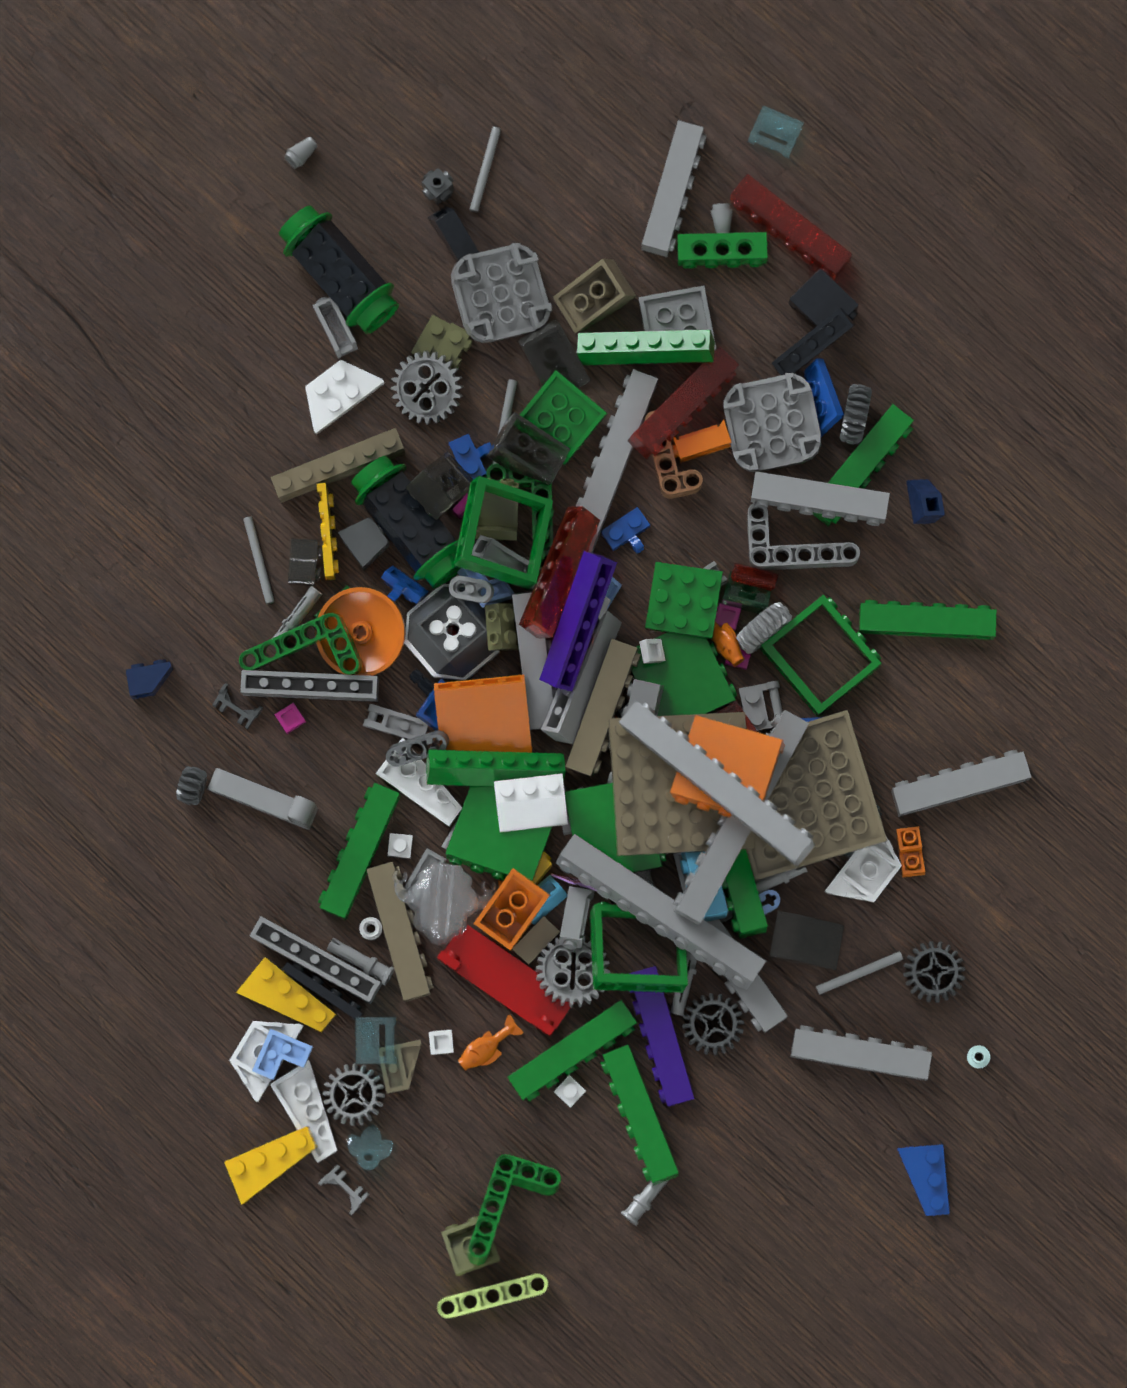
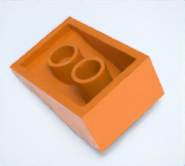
[473,868,550,950]

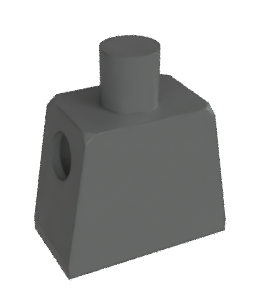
[338,517,390,571]

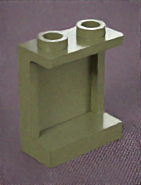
[475,478,519,540]

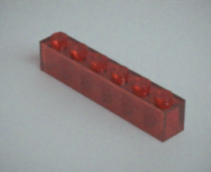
[730,174,852,280]
[627,347,739,460]
[519,506,600,638]

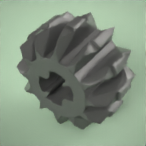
[176,766,207,805]

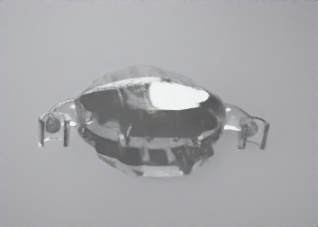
[392,863,496,945]

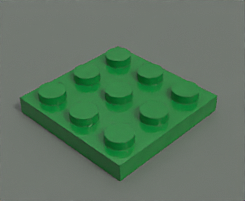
[514,370,608,465]
[645,562,723,639]

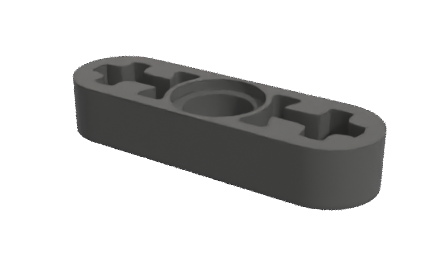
[386,730,449,767]

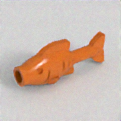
[711,621,745,667]
[457,1015,523,1071]

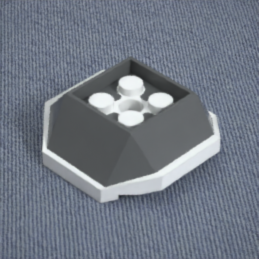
[404,584,500,681]

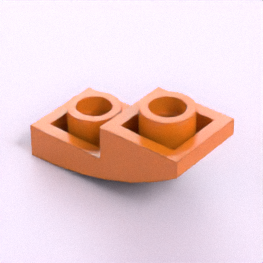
[896,826,925,878]

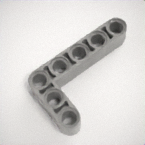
[747,503,860,570]
[207,768,318,830]

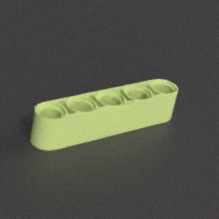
[437,1274,548,1318]

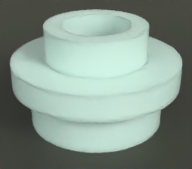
[967,1045,990,1069]

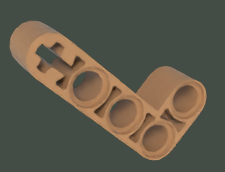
[645,411,703,499]

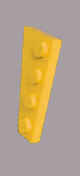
[317,483,339,580]
[236,957,336,1032]
[224,1126,317,1205]

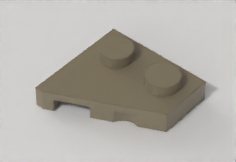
[377,1039,422,1094]

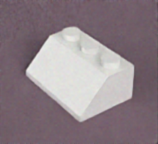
[494,774,568,832]

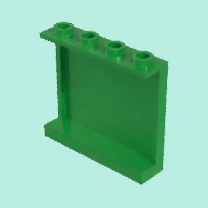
[631,633,737,716]
[565,783,666,872]
[445,786,553,882]

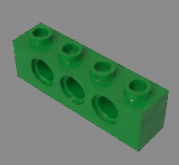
[677,232,767,269]

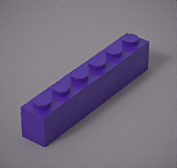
[539,551,617,692]
[629,966,694,1107]

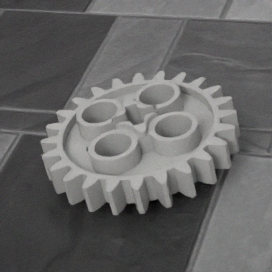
[391,351,464,424]
[536,936,610,1008]

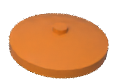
[315,587,406,676]

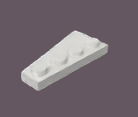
[376,737,462,827]
[270,1060,338,1163]

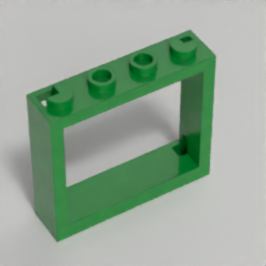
[454,476,554,589]
[760,595,881,717]
[590,902,688,993]

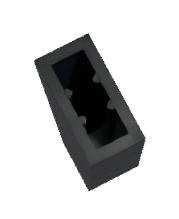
[427,206,479,262]

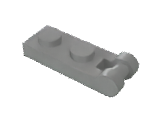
[363,704,429,740]

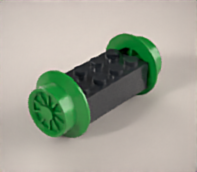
[279,205,399,334]
[351,455,461,589]

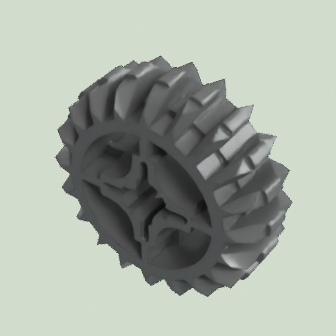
[840,384,872,445]
[903,941,965,1003]
[682,993,744,1055]

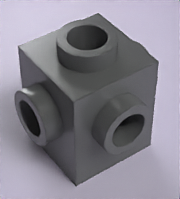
[422,168,454,205]

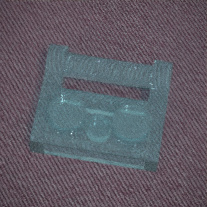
[748,106,804,158]
[355,1017,397,1064]

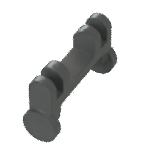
[212,683,263,729]

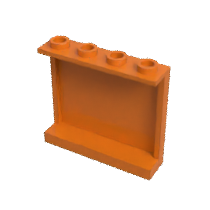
[434,675,532,753]
[670,715,785,817]

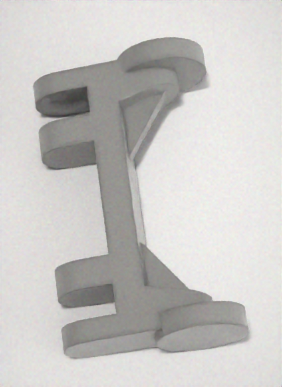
[318,1165,370,1215]

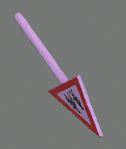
[551,873,597,891]

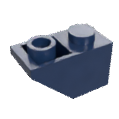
[906,479,945,524]
[126,659,173,699]

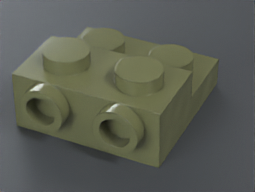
[411,314,473,369]
[485,603,519,651]
[441,1216,500,1276]

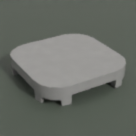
[451,243,552,343]
[724,373,821,472]

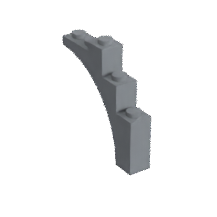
[472,535,611,620]

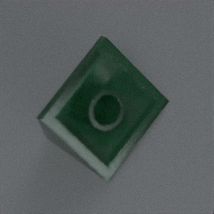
[722,571,774,614]

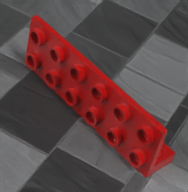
[437,923,575,1037]

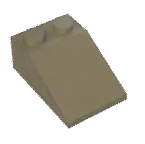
[553,258,636,334]

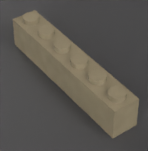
[270,428,405,503]
[565,639,641,777]
[366,862,434,1002]

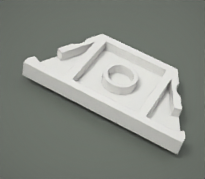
[305,360,385,435]
[825,837,902,903]
[230,1021,304,1102]

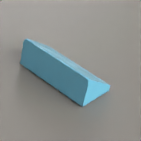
[532,875,567,925]

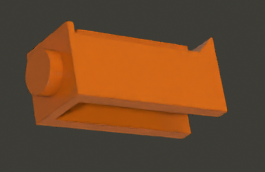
[672,419,732,463]

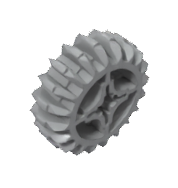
[736,602,792,654]
[323,1063,385,1126]

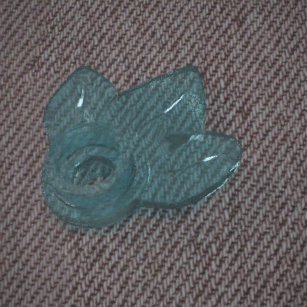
[347,1125,393,1170]

